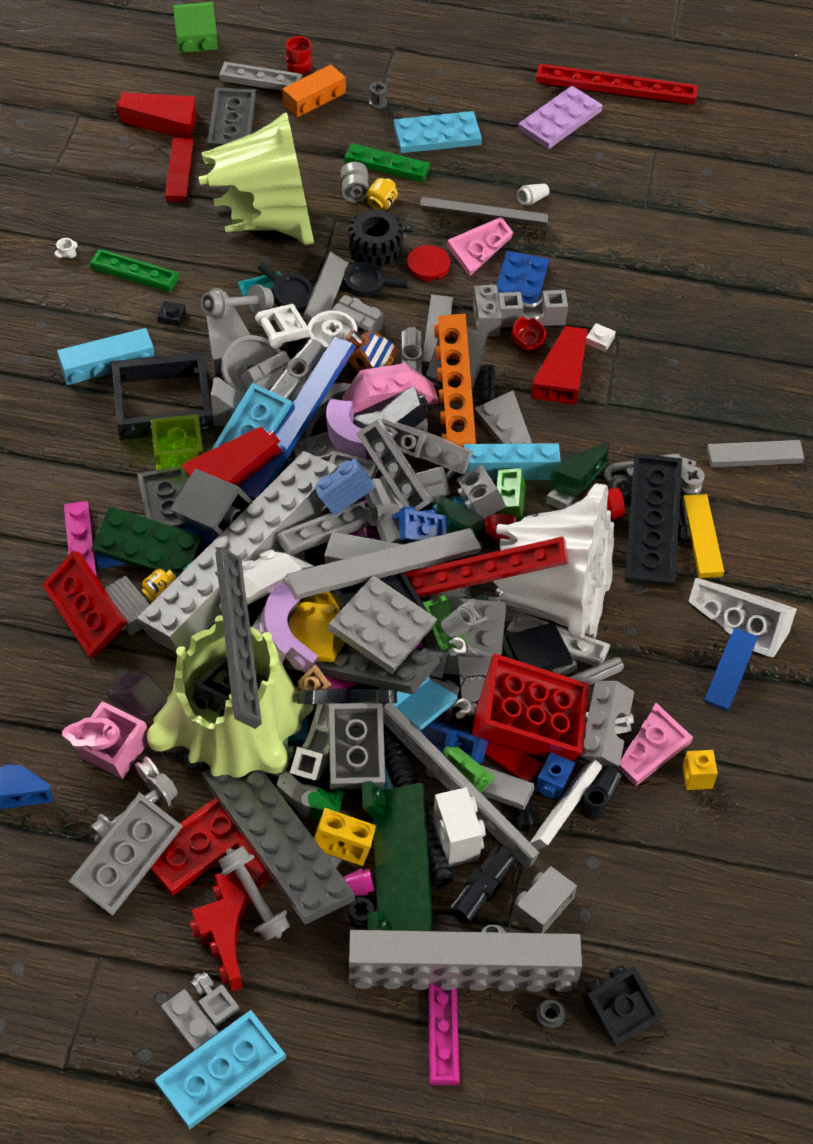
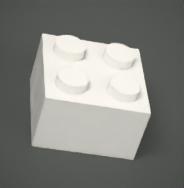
[433,787,486,867]

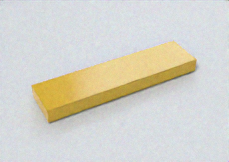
[683,494,724,578]

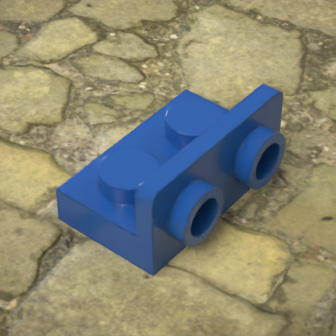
[392,507,447,542]

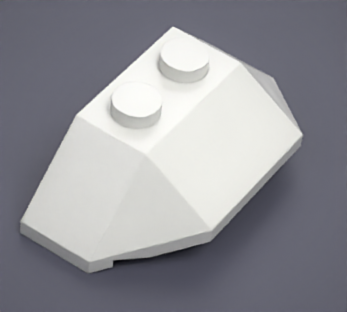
[219,550,314,611]

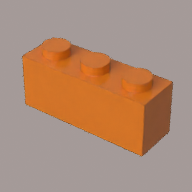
[282,65,346,117]

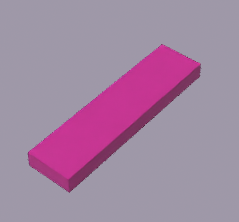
[428,984,460,1085]

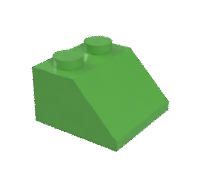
[173,2,218,53]

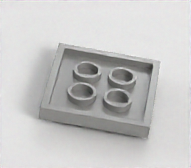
[327,575,437,674]
[425,595,507,675]

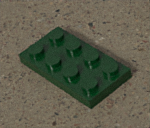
[91,506,202,577]

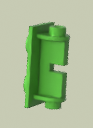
[442,746,495,793]

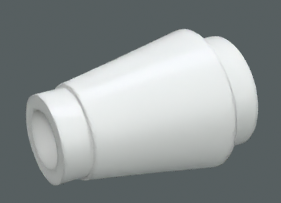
[517,183,549,206]

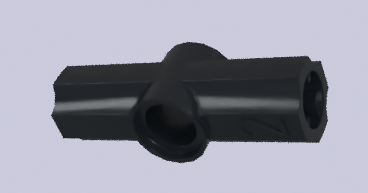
[450,846,516,924]

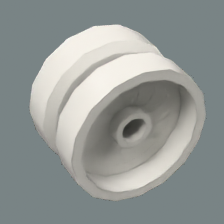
[308,311,357,367]

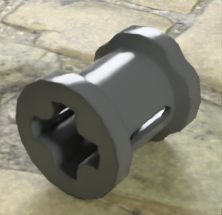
[369,82,388,110]

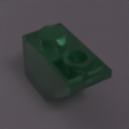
[435,495,483,537]

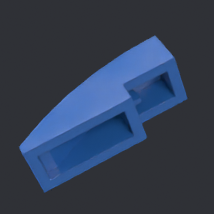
[704,628,758,711]
[418,720,489,763]

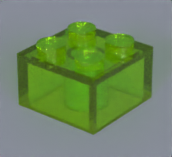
[151,414,203,470]

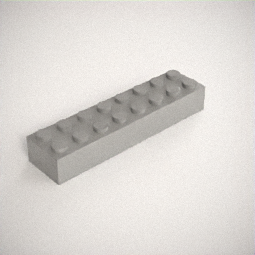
[349,930,582,992]

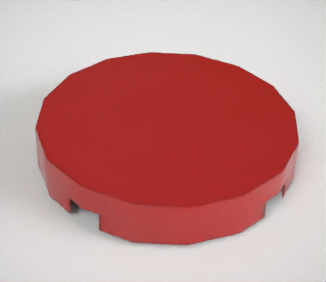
[407,245,450,282]

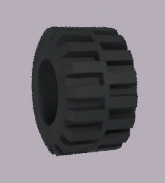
[349,209,403,266]

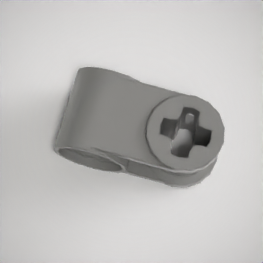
[441,598,489,639]

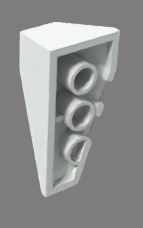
[689,578,797,657]

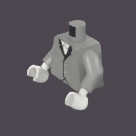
[448,637,492,719]

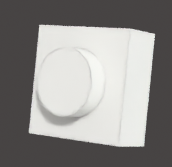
[586,323,616,352]

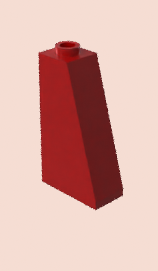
[116,92,196,138]
[531,326,588,405]
[182,426,282,487]

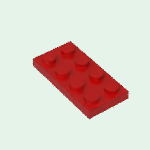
[42,550,128,658]
[150,798,244,896]

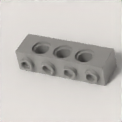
[356,419,433,511]

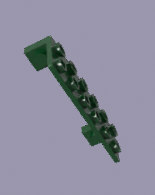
[362,781,433,931]

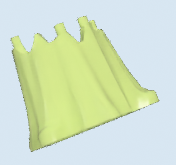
[199,113,314,245]
[146,615,313,777]

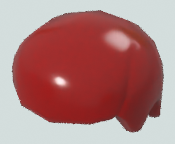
[512,316,546,351]
[484,514,520,543]

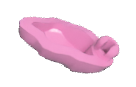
[62,718,120,750]

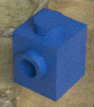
[536,752,575,800]

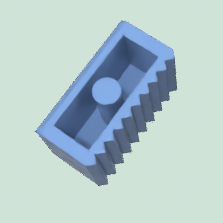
[315,458,375,516]

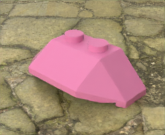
[342,363,439,414]

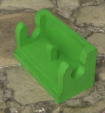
[497,468,525,522]
[423,595,467,653]

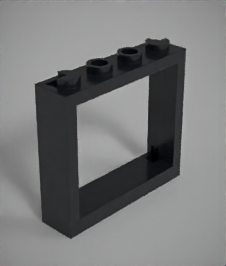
[111,352,213,440]

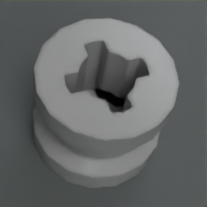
[680,466,705,495]

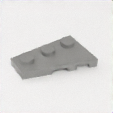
[474,390,532,444]

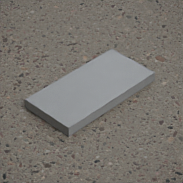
[69,792,183,916]

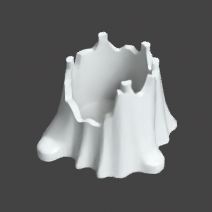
[488,483,614,639]

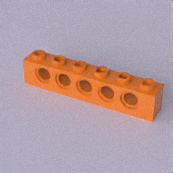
[434,314,476,448]

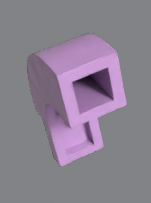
[326,399,392,458]
[260,581,318,673]

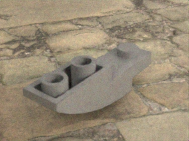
[381,418,473,474]

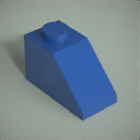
[0,764,54,809]

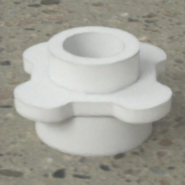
[55,238,78,258]

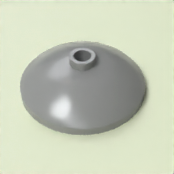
[221,335,281,397]

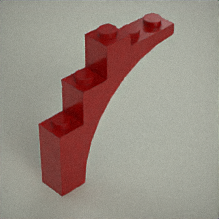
[189,819,300,992]

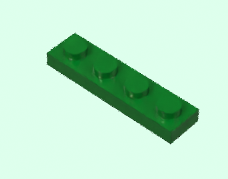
[344,143,430,182]

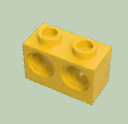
[314,808,376,866]

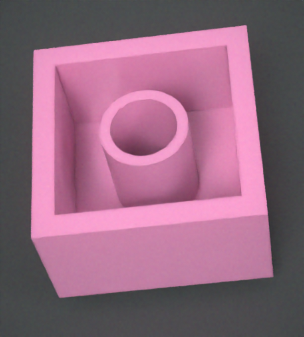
[75,701,148,779]

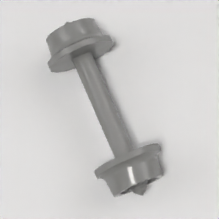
[201,285,274,319]
[90,773,178,843]
[218,846,290,941]

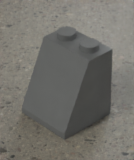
[426,328,488,395]
[170,469,253,539]

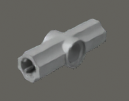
[401,327,422,375]
[270,338,327,400]
[364,479,406,545]

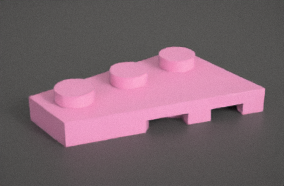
[447,217,513,277]
[617,703,693,786]

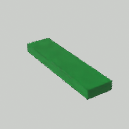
[90,249,179,293]

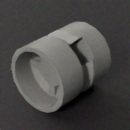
[341,162,369,203]

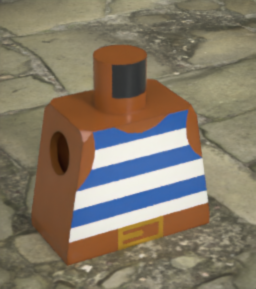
[345,330,400,373]

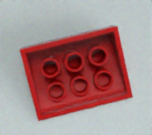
[472,653,589,761]

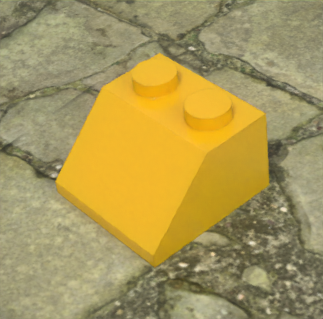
[289,602,346,662]

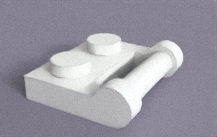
[255,304,309,348]

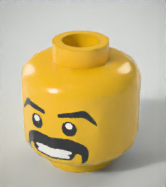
[366,178,398,210]
[141,569,177,603]

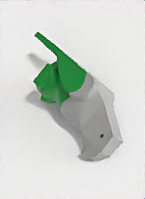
[276,771,344,822]

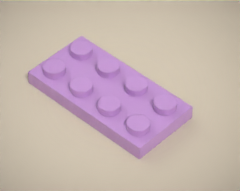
[518,86,602,150]

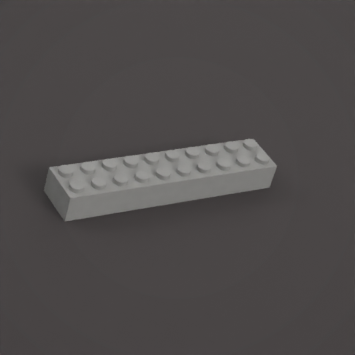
[137,451,338,652]

